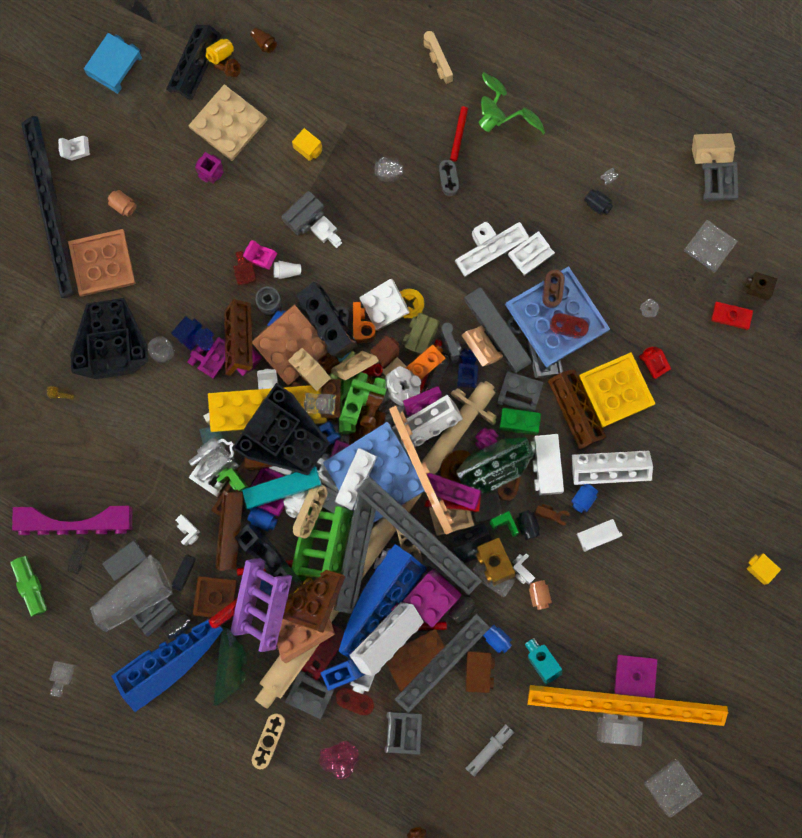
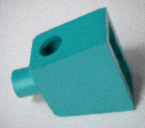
[525,638,562,685]

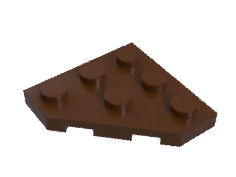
[283,570,345,633]

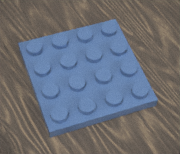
[505,266,610,368]
[323,422,425,523]

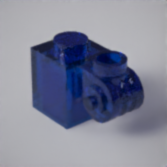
[171,316,215,350]
[457,348,478,388]

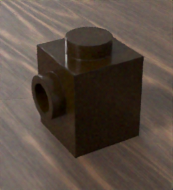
[745,272,777,300]

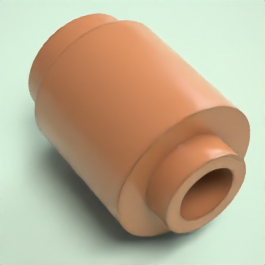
[108,190,137,217]
[529,580,552,610]

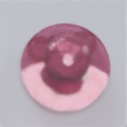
[319,741,359,780]

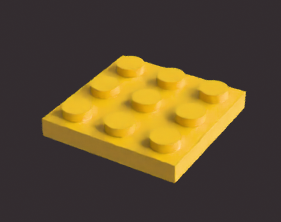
[579,353,655,428]

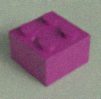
[403,568,462,627]

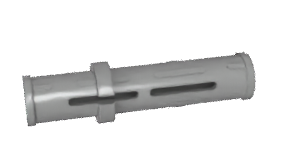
[466,724,515,777]

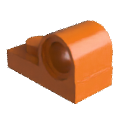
[353,302,376,343]

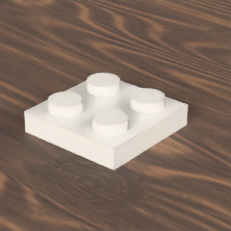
[359,279,410,331]

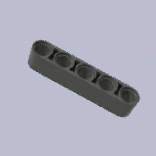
[464,287,531,374]

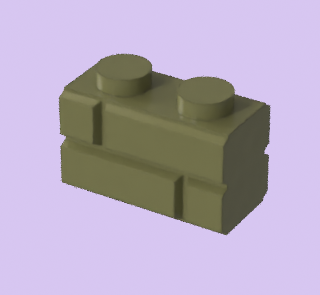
[402,313,440,356]

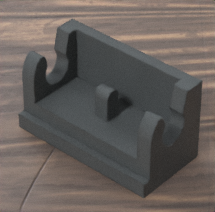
[102,539,147,581]

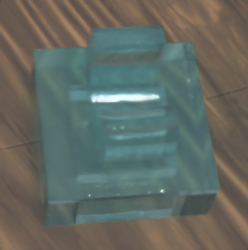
[199,427,224,447]

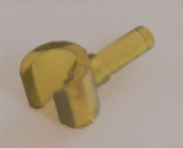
[47,386,74,400]

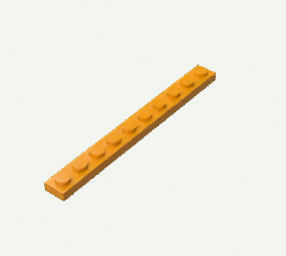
[528,685,728,726]

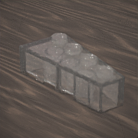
[90,554,173,632]

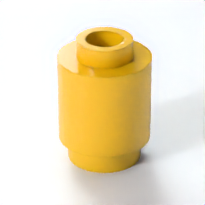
[206,39,234,64]

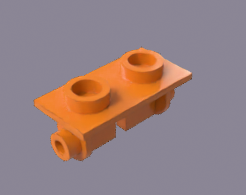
[405,344,446,380]

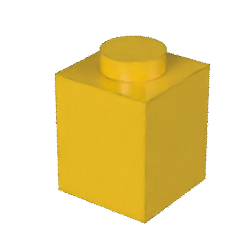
[292,128,322,161]
[747,553,781,585]

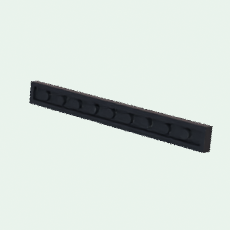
[21,116,78,298]

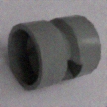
[255,286,282,316]

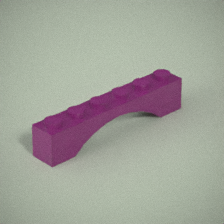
[12,506,133,536]

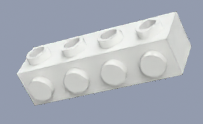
[392,395,463,451]
[572,451,653,485]
[350,602,424,676]

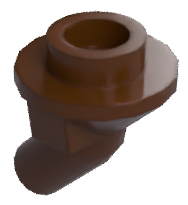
[214,59,241,77]
[407,827,427,838]

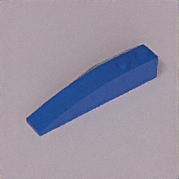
[339,544,427,659]
[112,620,223,712]

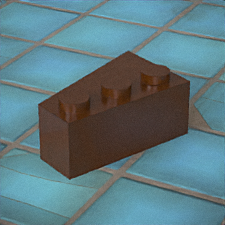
[386,629,445,692]

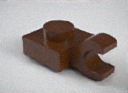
[534,504,570,526]

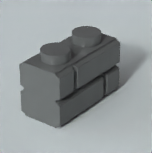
[281,191,325,235]

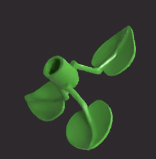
[479,72,545,135]

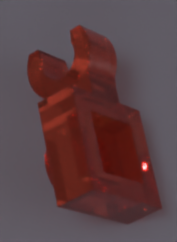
[233,251,256,286]

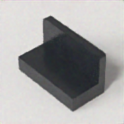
[448,522,492,564]

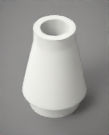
[273,261,301,279]

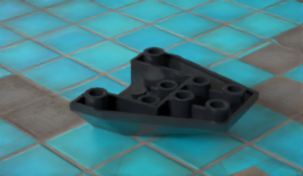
[70,298,148,379]
[232,383,330,475]

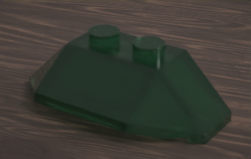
[456,438,534,493]
[213,626,248,706]

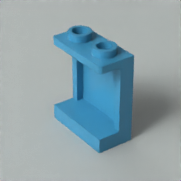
[84,33,142,94]

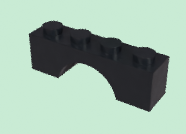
[234,524,303,594]

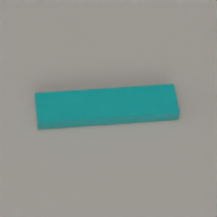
[242,466,322,509]

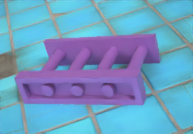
[230,558,292,652]

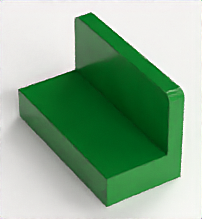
[490,511,519,537]

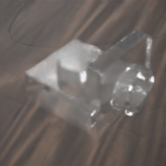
[304,393,336,415]

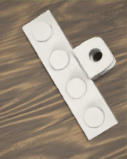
[455,222,529,277]

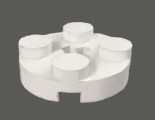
[385,366,421,406]

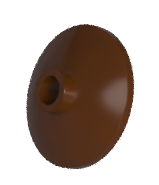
[440,449,476,485]

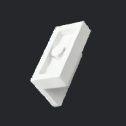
[577,519,623,552]

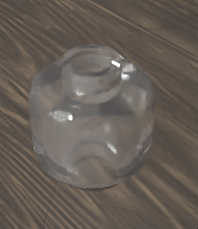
[374,157,403,182]
[148,336,174,363]

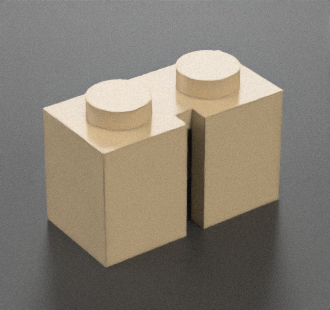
[692,133,735,164]
[288,348,331,391]

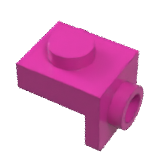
[243,240,278,270]

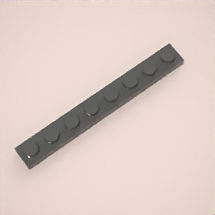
[355,475,482,595]

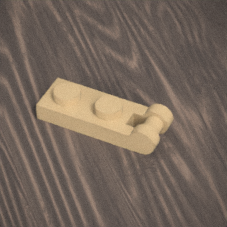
[424,31,453,84]

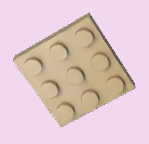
[189,84,267,161]

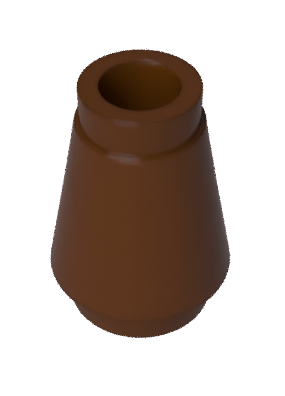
[250,27,277,53]

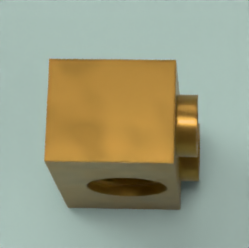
[476,538,515,586]

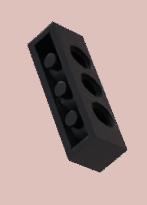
[297,282,359,358]

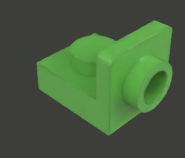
[216,468,249,492]

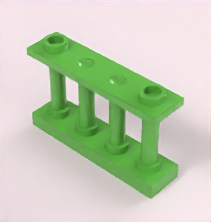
[292,506,354,582]

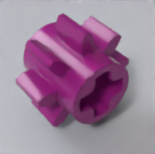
[475,428,499,451]

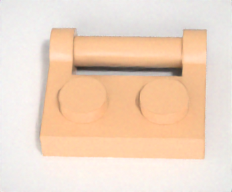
[461,325,503,366]

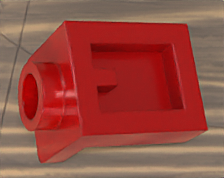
[639,347,671,379]

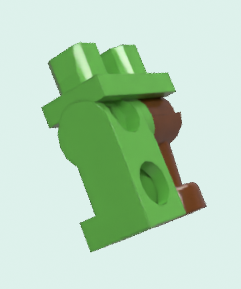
[339,372,387,428]

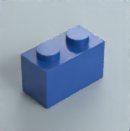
[320,658,366,691]

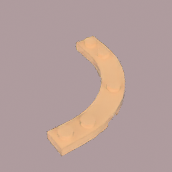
[389,406,453,535]

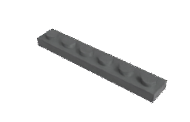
[334,494,376,614]
[394,614,490,713]

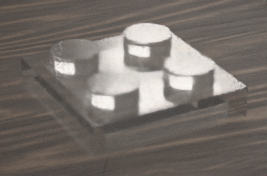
[684,220,738,273]

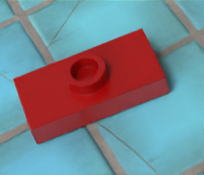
[711,302,753,330]

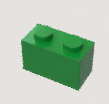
[499,408,541,435]

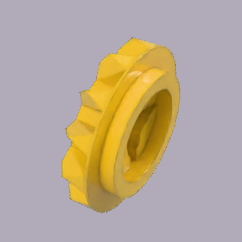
[400,289,424,318]

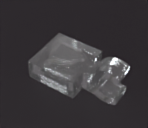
[49,661,75,697]

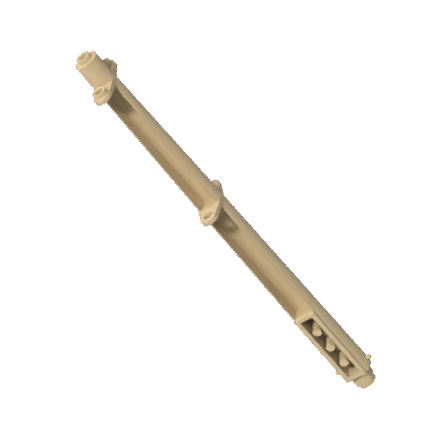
[255,381,497,709]

